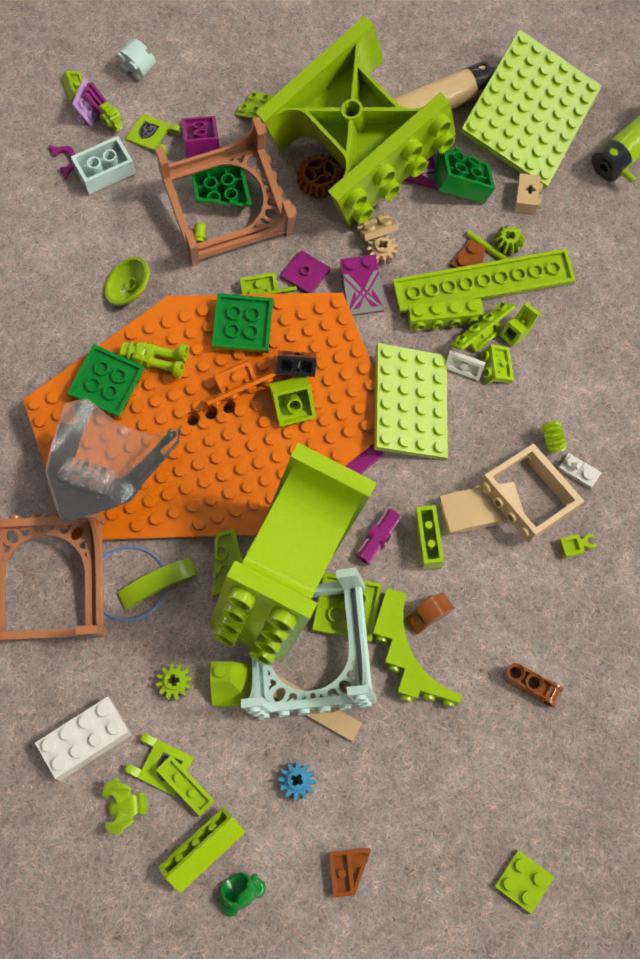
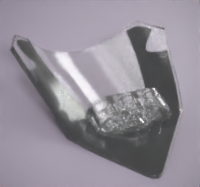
[45,398,181,522]

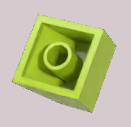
[269,376,316,427]

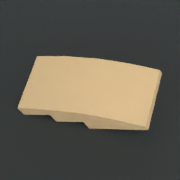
[438,482,524,534]

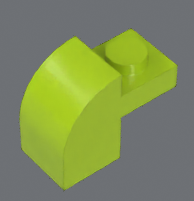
[499,302,541,347]

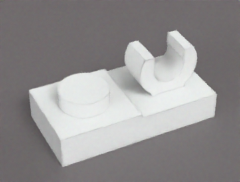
[445,350,486,381]
[558,453,602,489]

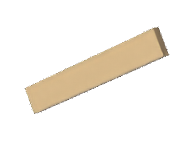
[269,672,362,742]

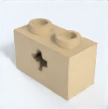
[514,173,543,215]

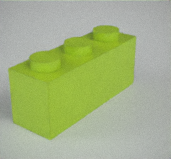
[415,505,444,570]

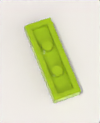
[156,755,215,817]

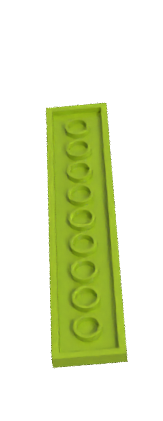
[392,248,576,315]

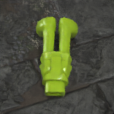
[120,341,189,379]

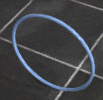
[103,546,166,621]

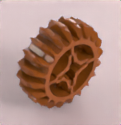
[297,154,343,199]

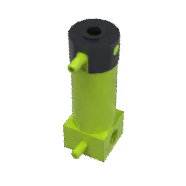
[591,115,640,183]

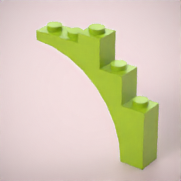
[372,588,462,708]

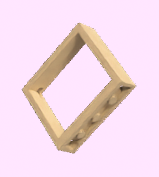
[479,444,584,543]

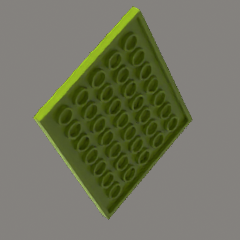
[459,29,602,189]

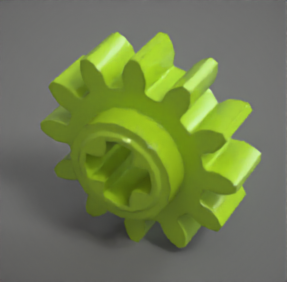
[99,102,123,132]
[156,663,193,701]

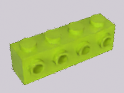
[407,298,484,331]
[158,807,246,893]

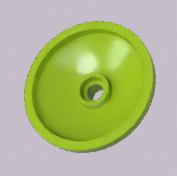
[105,257,150,306]

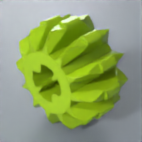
[494,224,524,255]
[542,420,567,453]

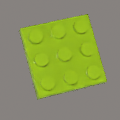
[312,572,383,643]

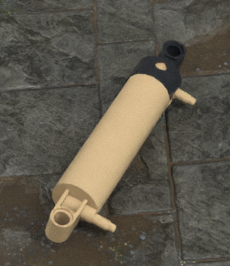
[393,59,501,110]

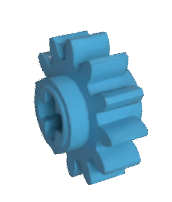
[278,761,316,801]

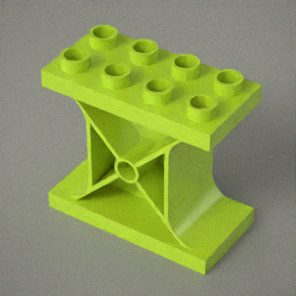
[256,15,456,227]
[208,443,377,665]

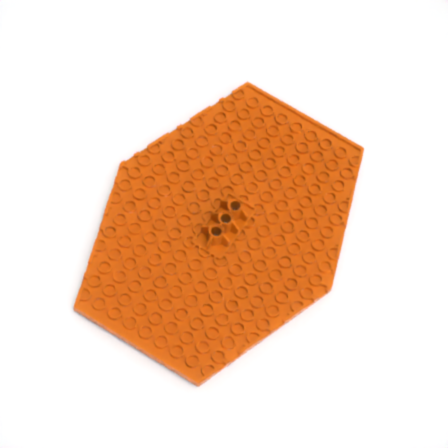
[23,293,375,541]

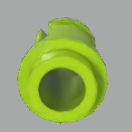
[194,222,206,243]

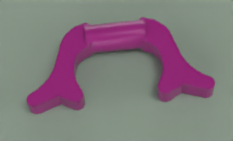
[49,145,75,179]

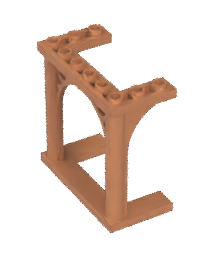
[155,117,297,266]
[0,512,108,641]

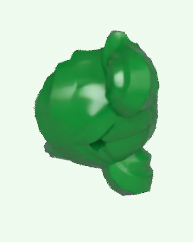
[217,872,266,917]

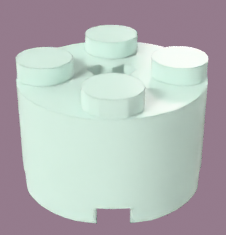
[116,38,156,81]

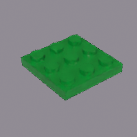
[212,293,273,353]
[67,344,145,418]

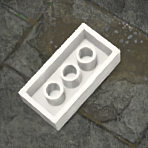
[35,696,133,781]

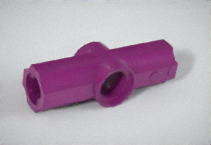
[356,508,401,566]

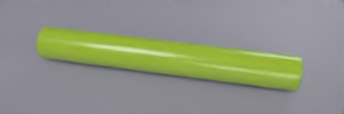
[466,230,509,260]

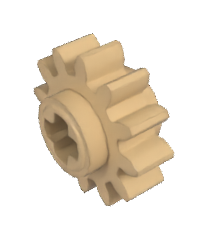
[367,234,398,265]

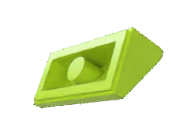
[61,71,82,104]

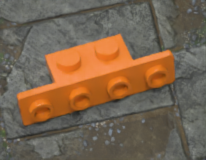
[203,360,277,407]

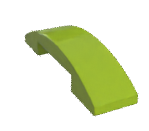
[118,558,197,610]

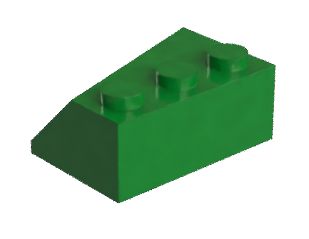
[434,147,495,204]
[191,161,252,207]

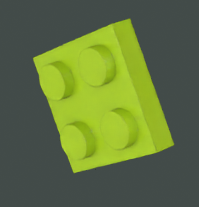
[494,850,555,914]

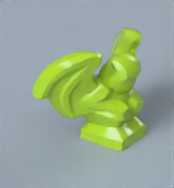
[102,778,148,835]

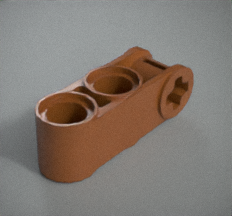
[503,663,564,708]

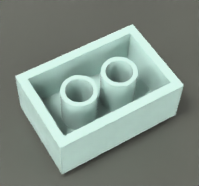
[71,136,136,195]

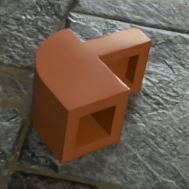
[405,592,455,635]

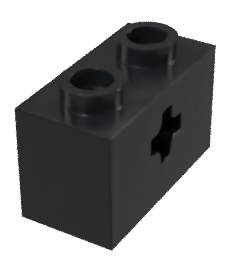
[277,351,317,377]

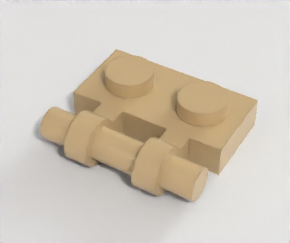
[356,214,399,241]

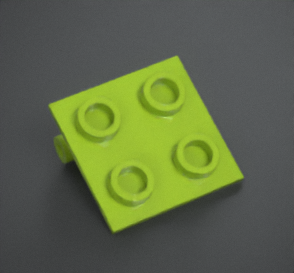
[234,91,274,119]

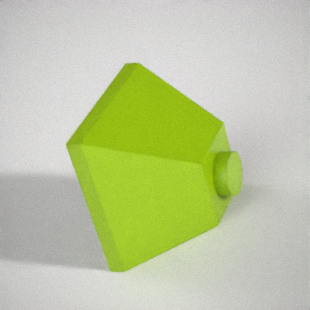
[210,661,252,707]

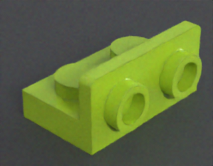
[481,344,514,385]

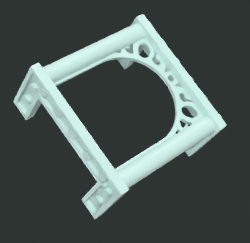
[241,567,377,720]

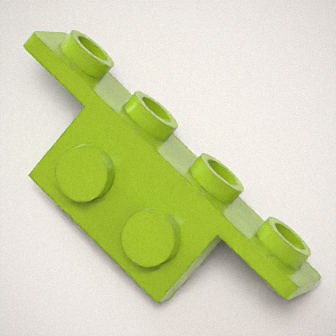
[240,272,297,294]
[451,302,515,352]

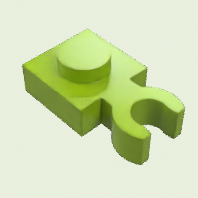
[559,534,597,559]

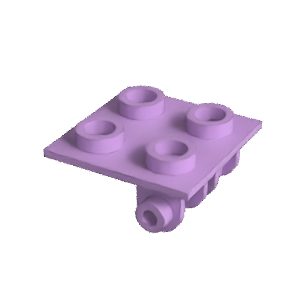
[72,77,99,127]

